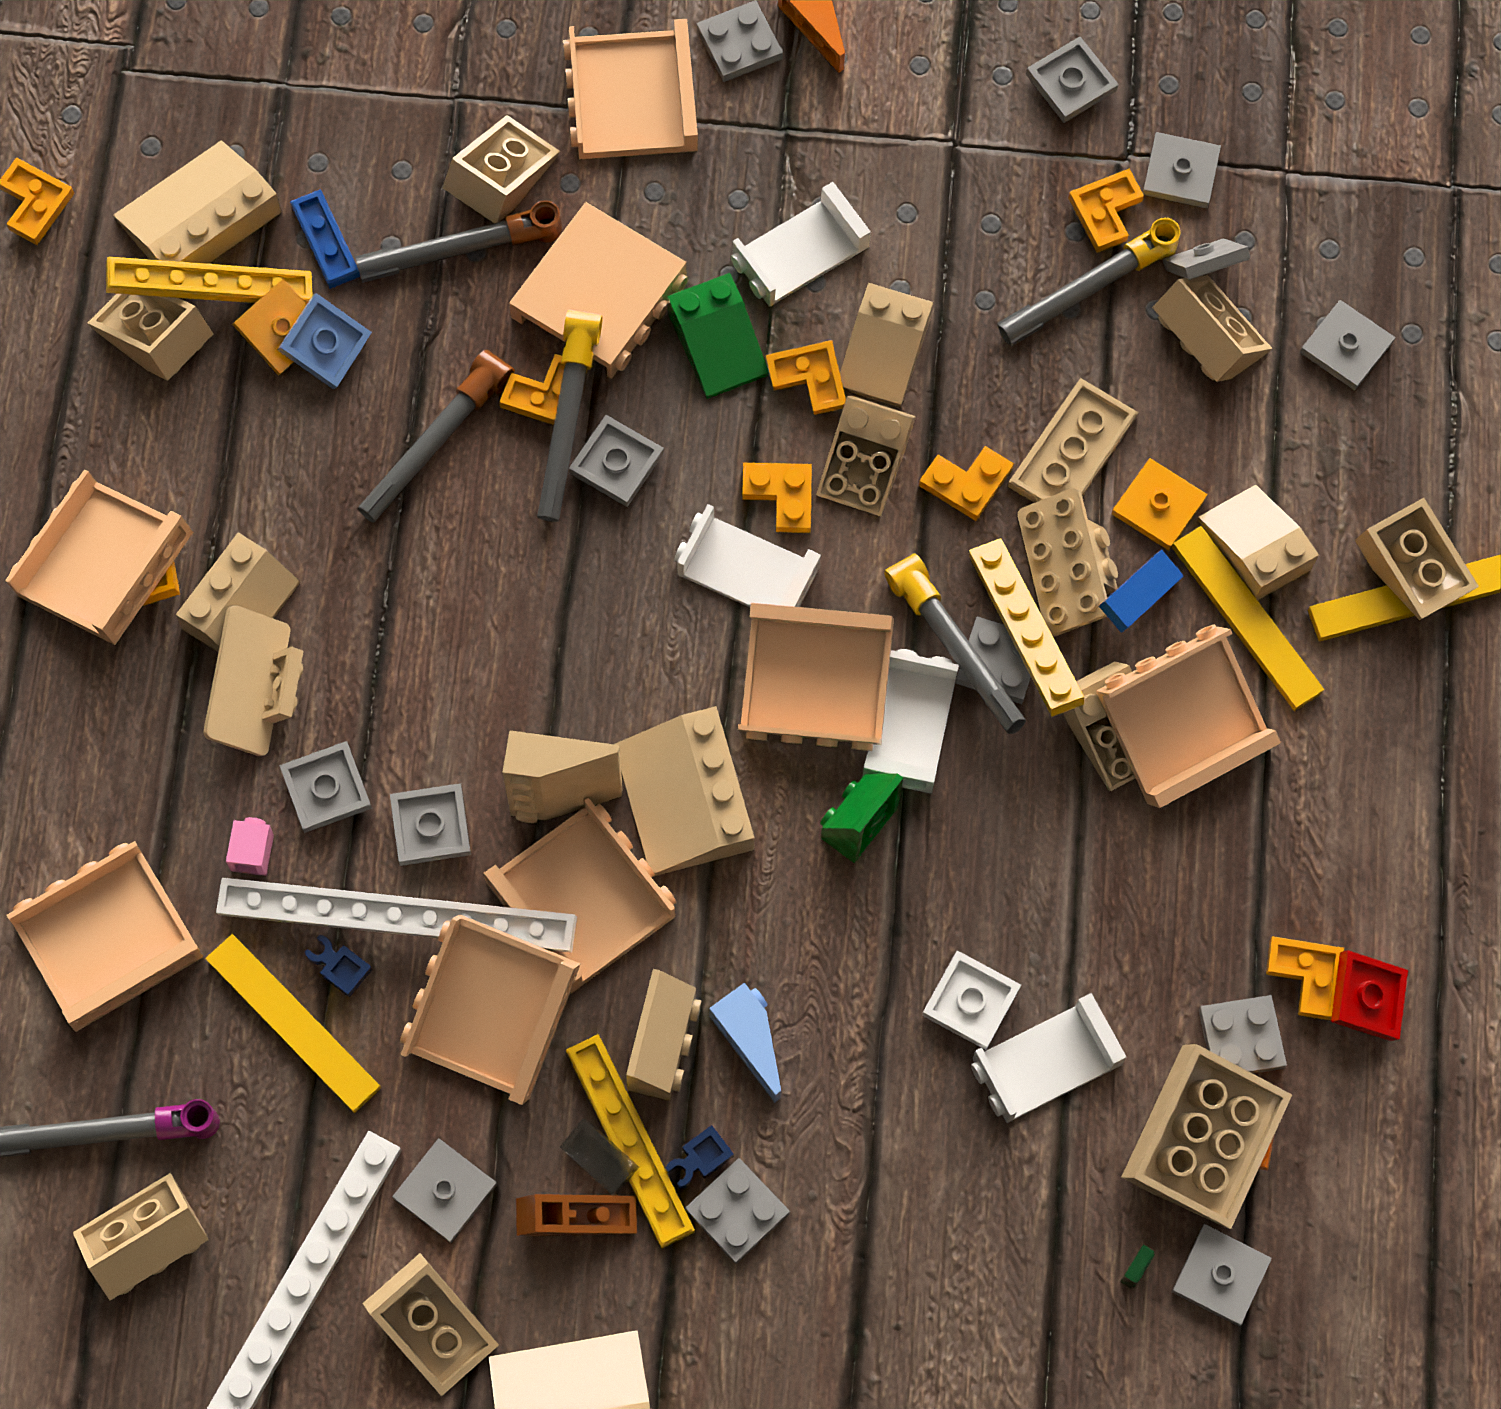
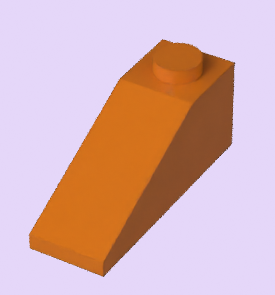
[777,0,845,73]

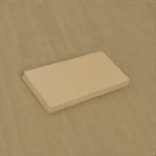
[1008,378,1138,503]

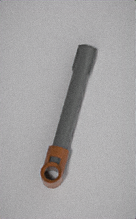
[356,200,562,283]
[358,349,515,523]

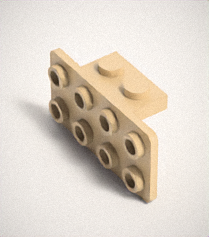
[1018,488,1118,637]
[203,605,303,756]

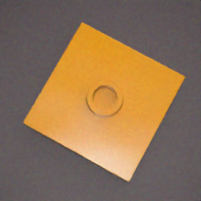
[232,278,307,375]
[1111,458,1208,551]

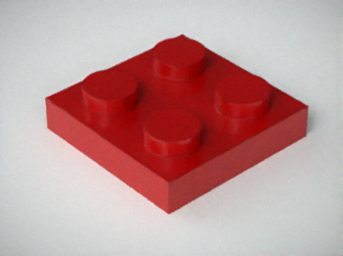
[1331,950,1408,1041]

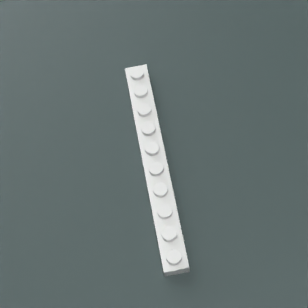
[216,878,577,953]
[207,1131,402,1409]

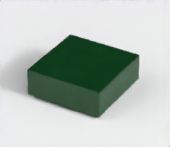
[1120,1244,1155,1289]

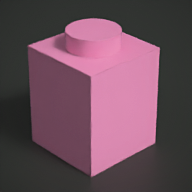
[226,817,274,876]

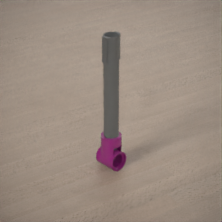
[0,1099,220,1157]

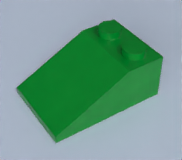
[667,273,769,399]
[820,773,904,864]

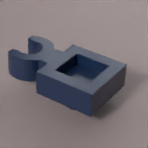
[305,935,373,998]
[666,1125,734,1189]

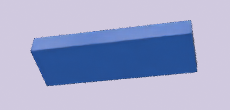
[290,189,360,289]
[1099,549,1184,633]

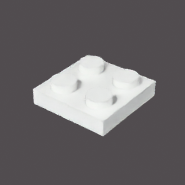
[922,951,1021,1050]

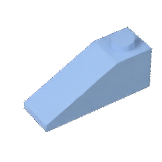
[709,983,781,1102]

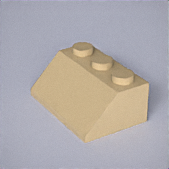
[1152,275,1272,382]
[176,533,300,652]
[626,969,702,1101]
[73,1173,209,1300]

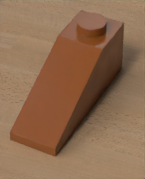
[516,1194,637,1236]

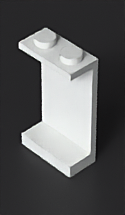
[731,182,871,307]
[674,504,821,607]
[863,649,959,793]
[971,993,1127,1123]

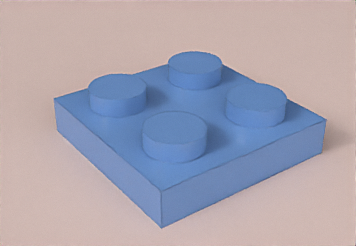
[277,293,372,389]

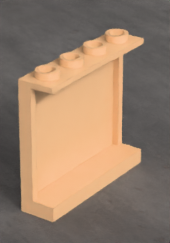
[563,19,698,159]
[509,202,688,379]
[5,469,194,645]
[738,603,894,751]
[1096,625,1281,808]
[484,798,677,994]
[7,841,203,1032]
[400,915,581,1105]

